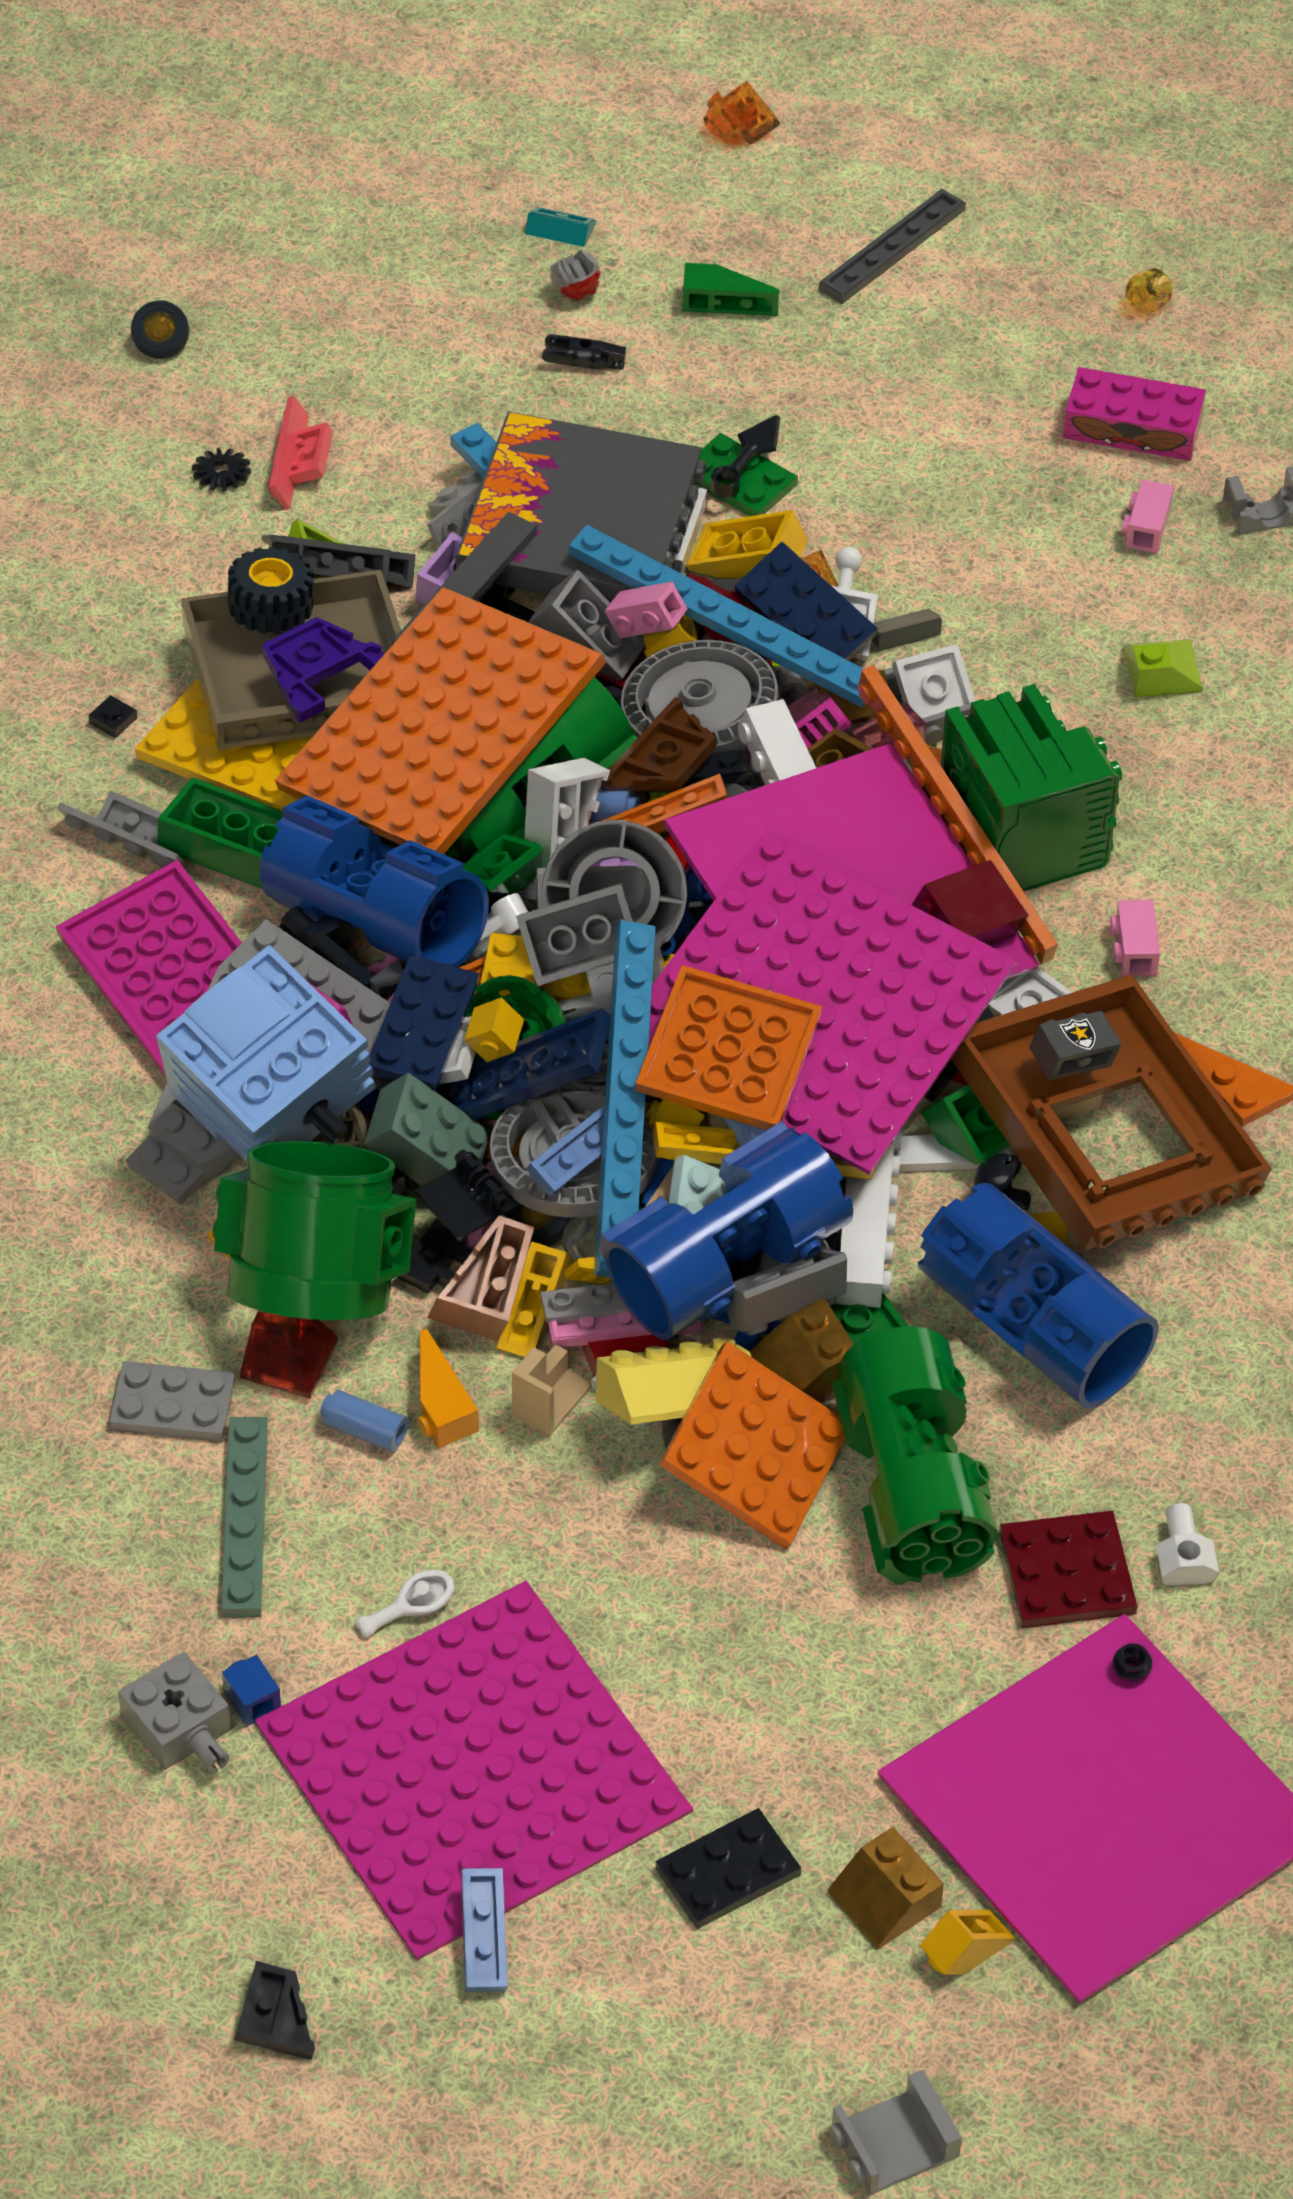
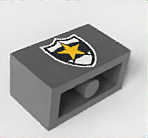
[1029,1011,1122,1081]

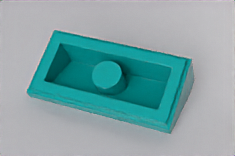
[525,207,596,247]

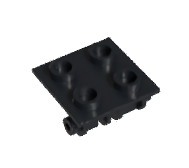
[415,1150,519,1241]

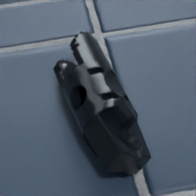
[542,334,626,370]

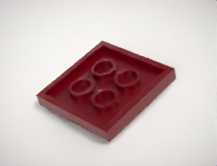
[999,1510,1138,1628]

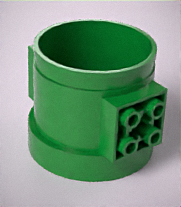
[213,1141,416,1320]

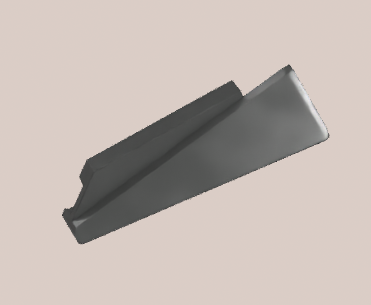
[262,534,416,588]

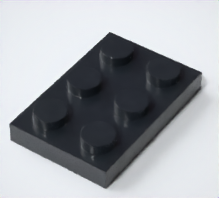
[655,1808,801,1929]

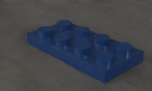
[734,541,878,661]
[369,954,479,1092]

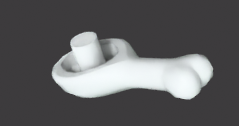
[355,1569,455,1638]

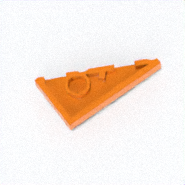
[1174,1032,1293,1127]

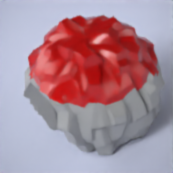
[550,250,601,301]

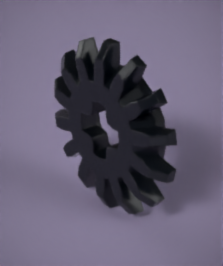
[192,447,251,491]

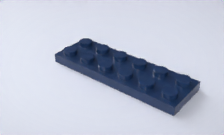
[436,1008,610,1121]

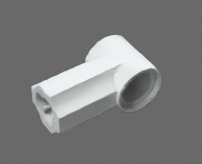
[472,893,528,958]

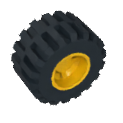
[228,547,314,634]

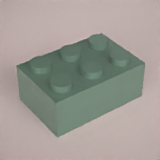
[364,1072,491,1186]

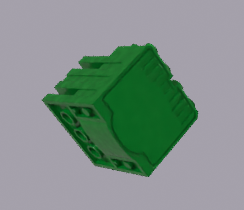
[941,684,1122,892]

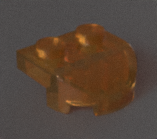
[703,81,780,146]

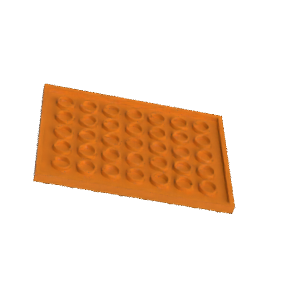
[275,587,606,855]

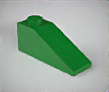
[682,263,779,316]

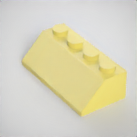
[595,1337,751,1425]

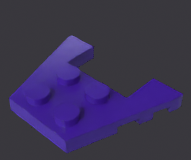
[262,617,385,723]

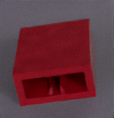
[912,860,1029,945]

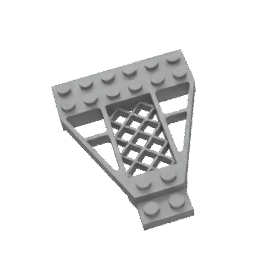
[126,919,392,1205]

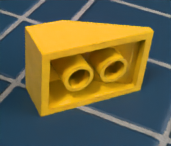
[686,510,808,579]

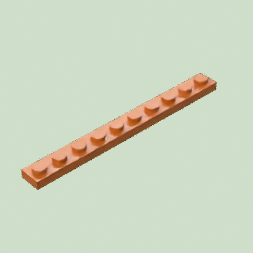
[858,664,1058,965]

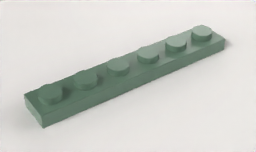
[221,1417,268,1617]

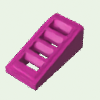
[795,697,852,749]

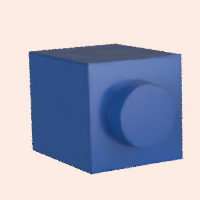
[222,1654,281,1727]

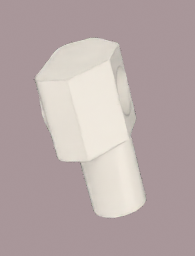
[1156,1503,1219,1586]

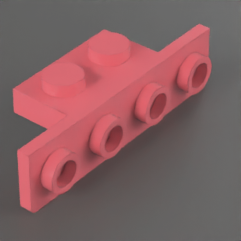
[268,396,333,509]

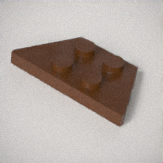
[601,697,717,791]

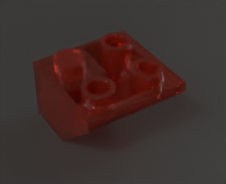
[240,1310,338,1399]

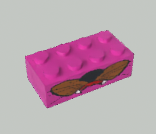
[1063,367,1206,461]

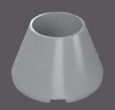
[542,820,687,947]

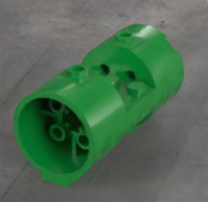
[444,677,637,863]
[832,1326,999,1585]

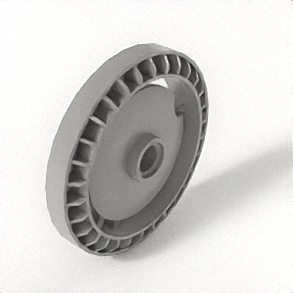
[621,640,779,753]
[490,1083,659,1218]

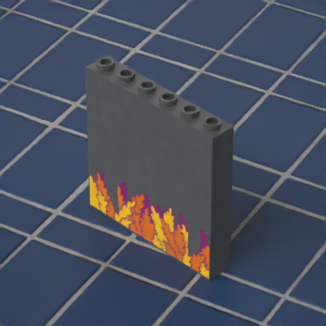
[456,411,706,603]

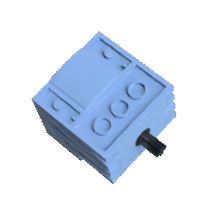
[156,945,376,1162]

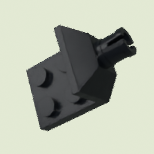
[279,906,373,989]

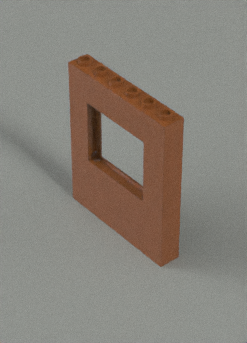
[951,974,1272,1251]

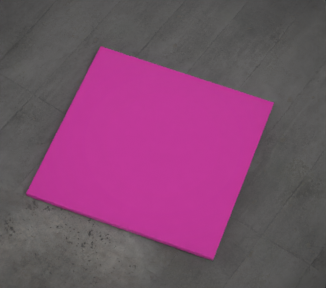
[663,743,1040,980]
[648,830,1017,1175]
[255,1581,693,1961]
[877,1614,1293,2004]

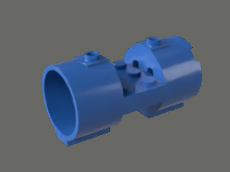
[260,795,489,967]
[598,1121,853,1340]
[918,1183,1159,1408]

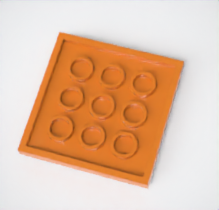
[635,965,822,1130]
[658,1341,845,1548]

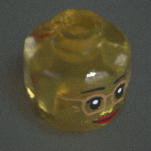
[1125,268,1173,314]

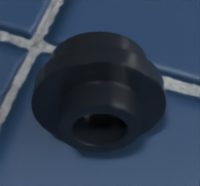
[1113,1643,1152,1682]

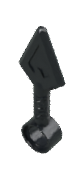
[710,415,780,498]

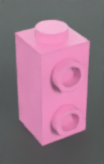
[1122,479,1174,554]
[605,582,688,639]
[1110,900,1160,976]

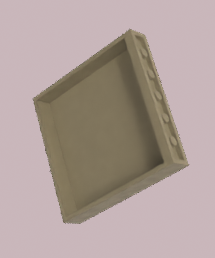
[181,570,401,751]

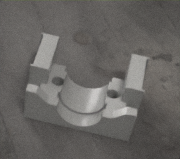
[1223,467,1293,534]

